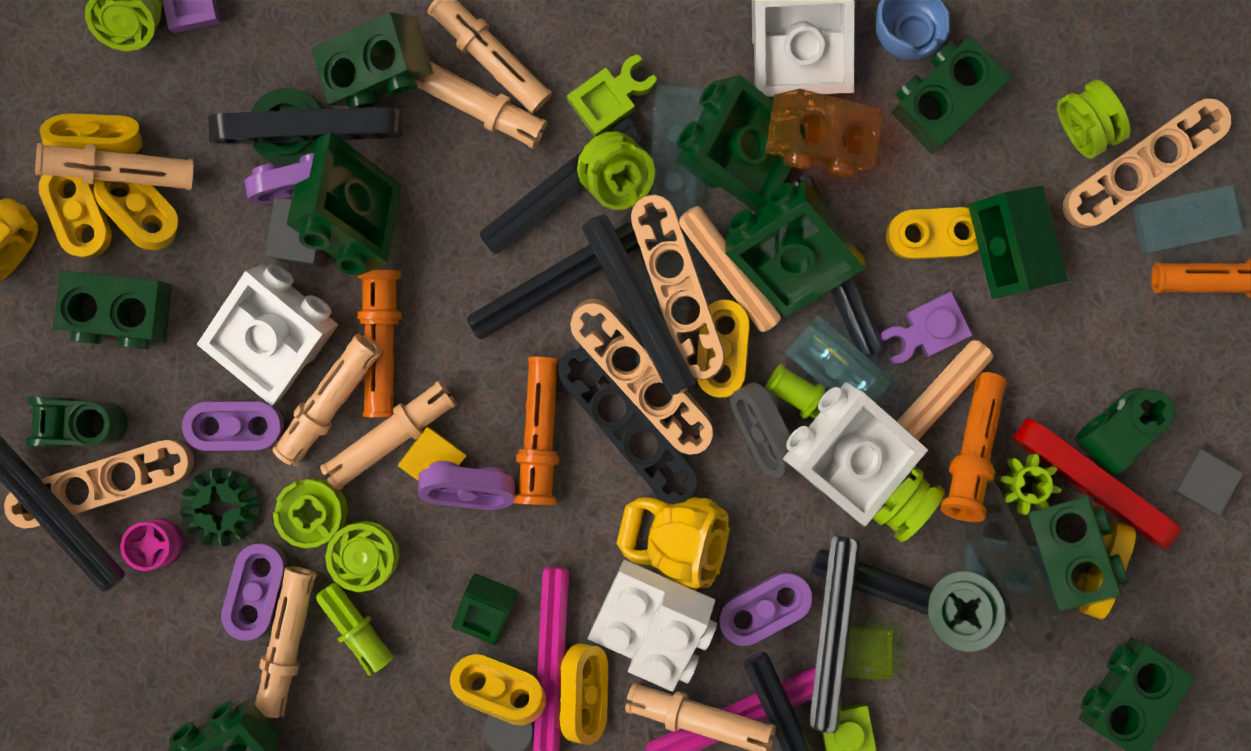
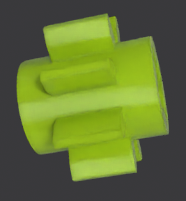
[995,454,1062,515]

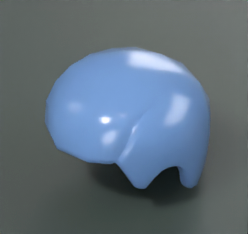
[876,0,950,60]

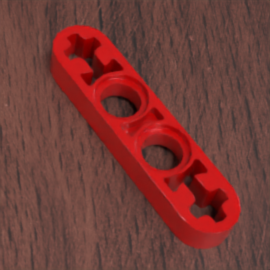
[1012,418,1182,551]

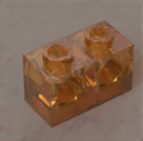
[766,88,883,178]

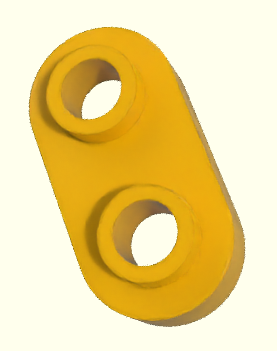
[40,113,143,154]
[39,175,112,259]
[94,180,178,250]
[886,207,979,260]
[697,300,750,398]
[1076,520,1136,620]
[559,643,608,745]
[450,654,546,726]

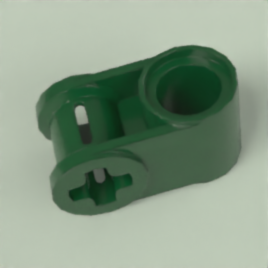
[1075,388,1175,477]
[25,396,128,447]

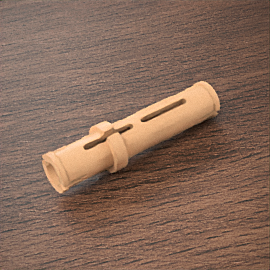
[427,0,552,115]
[417,61,548,149]
[35,143,193,190]
[272,333,382,466]
[320,380,457,491]
[254,566,317,718]
[625,682,776,751]

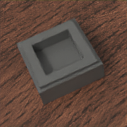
[1171,449,1244,516]

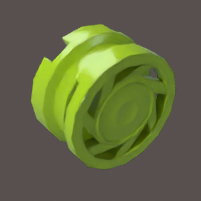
[85,0,163,51]
[1057,79,1131,159]
[577,131,656,210]
[872,466,945,542]
[273,478,349,549]
[325,520,400,592]

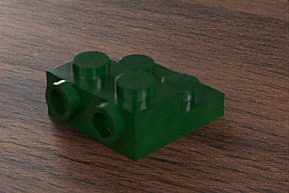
[676,75,811,212]
[286,131,401,275]
[725,180,866,318]
[168,699,280,751]

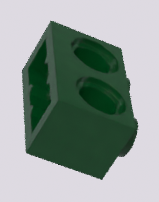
[311,12,434,108]
[891,36,1011,154]
[53,270,172,350]
[1028,496,1129,612]
[1078,638,1196,751]

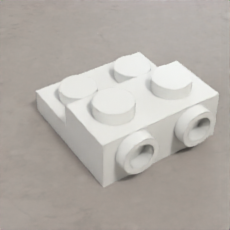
[752,0,855,97]
[197,263,338,406]
[783,382,928,526]
[588,560,717,692]

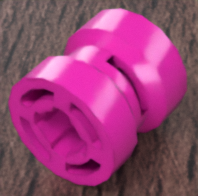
[120,518,184,571]

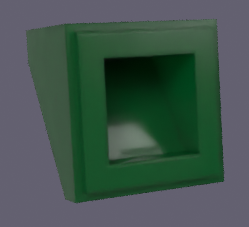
[451,573,518,646]

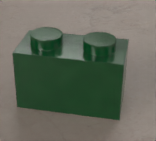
[968,185,1068,299]

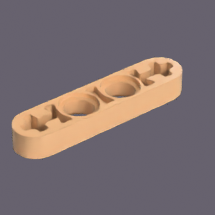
[1063,99,1231,228]
[631,195,725,380]
[570,299,713,455]
[4,440,194,529]

